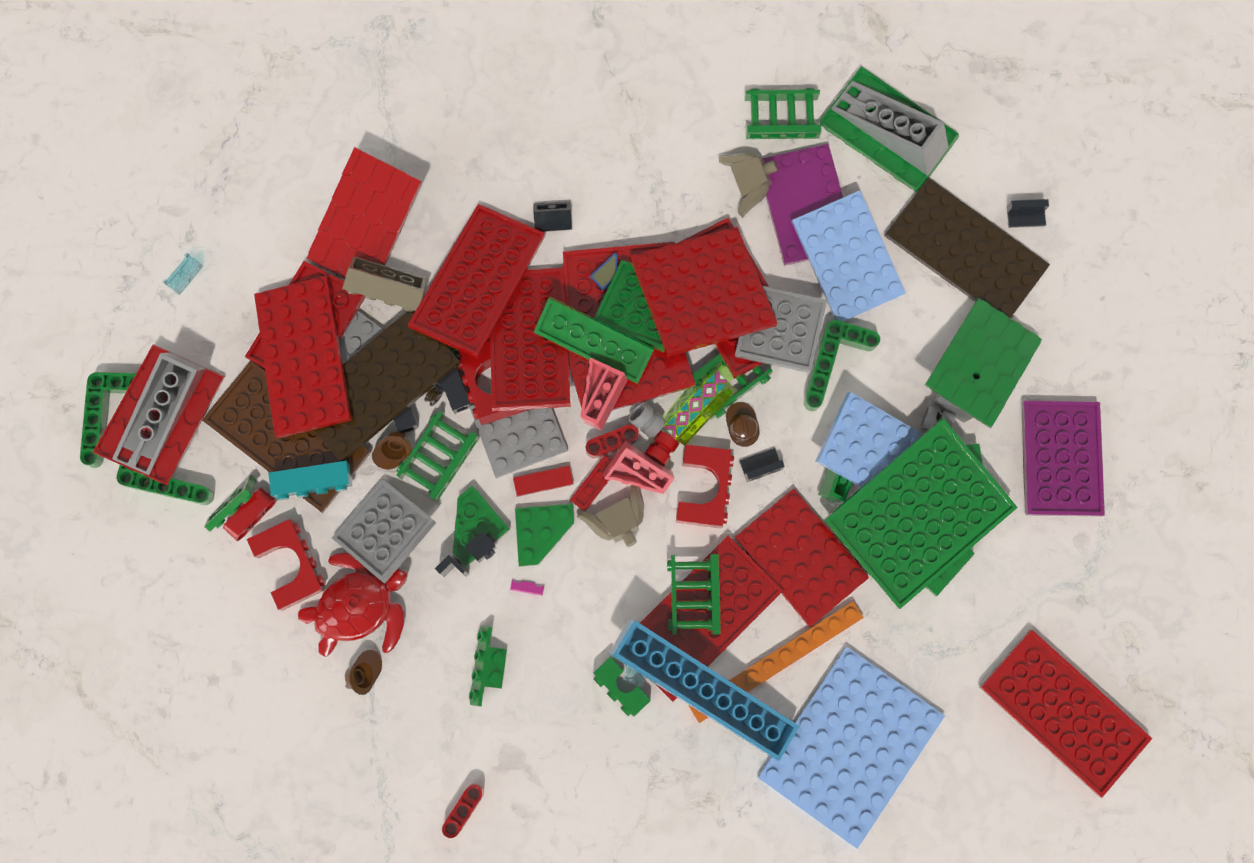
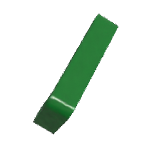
[804,320,880,411]
[80,372,136,468]
[116,465,214,505]

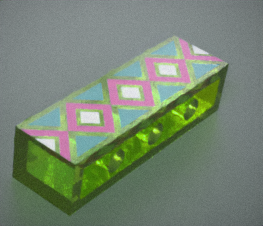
[664,370,737,446]

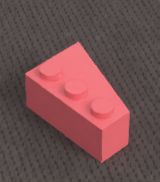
[580,358,628,431]
[604,441,674,494]

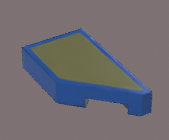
[590,253,618,291]

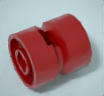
[645,430,680,466]

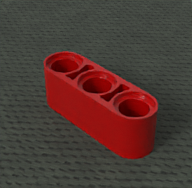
[585,425,639,459]
[222,487,276,541]
[442,784,484,838]

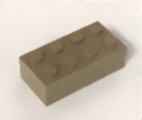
[343,256,427,312]

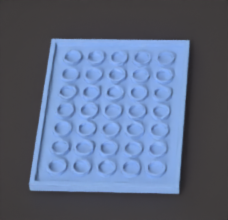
[758,647,945,849]

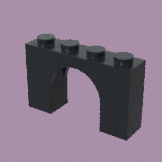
[394,367,471,433]

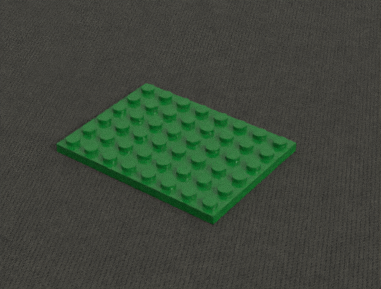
[824,418,1018,609]

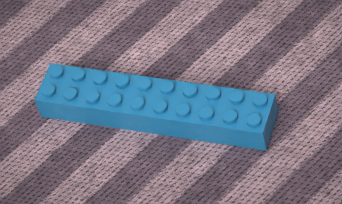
[608,619,799,761]

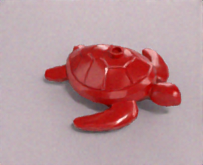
[298,553,408,657]

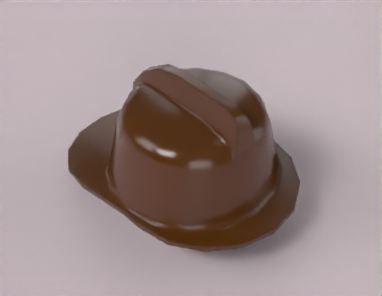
[726,402,760,447]
[372,431,411,470]
[345,650,382,695]

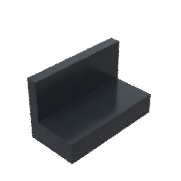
[1007,199,1049,228]
[533,201,572,232]
[739,448,785,483]
[435,555,469,577]

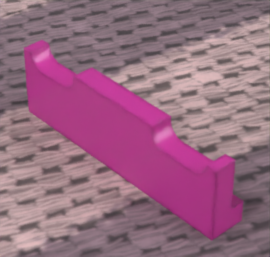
[510,580,545,596]

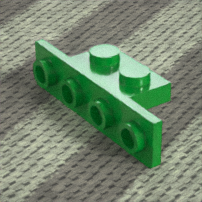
[469,626,507,707]

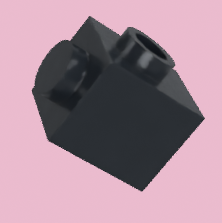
[465,532,497,563]

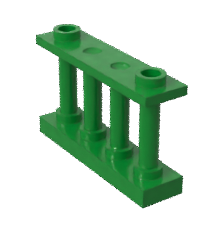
[744,88,822,139]
[688,354,773,420]
[396,411,480,502]
[667,554,721,635]

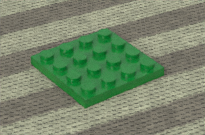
[594,260,664,352]

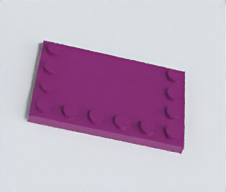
[761,143,843,266]
[1022,401,1105,517]

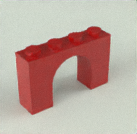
[458,341,525,425]
[676,444,734,528]
[246,519,326,611]

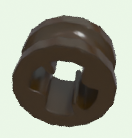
[424,388,443,407]

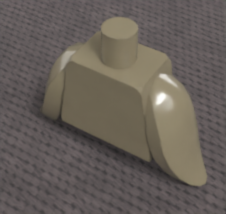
[719,153,778,218]
[576,485,644,547]

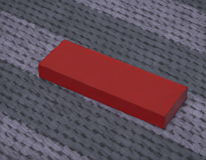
[570,455,611,512]
[513,466,573,497]

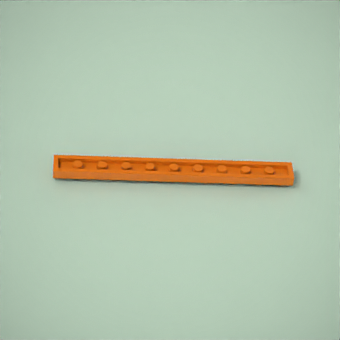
[688,601,864,723]

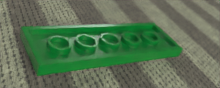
[534,297,655,384]

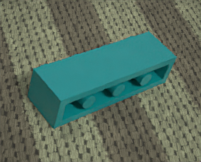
[268,461,352,501]

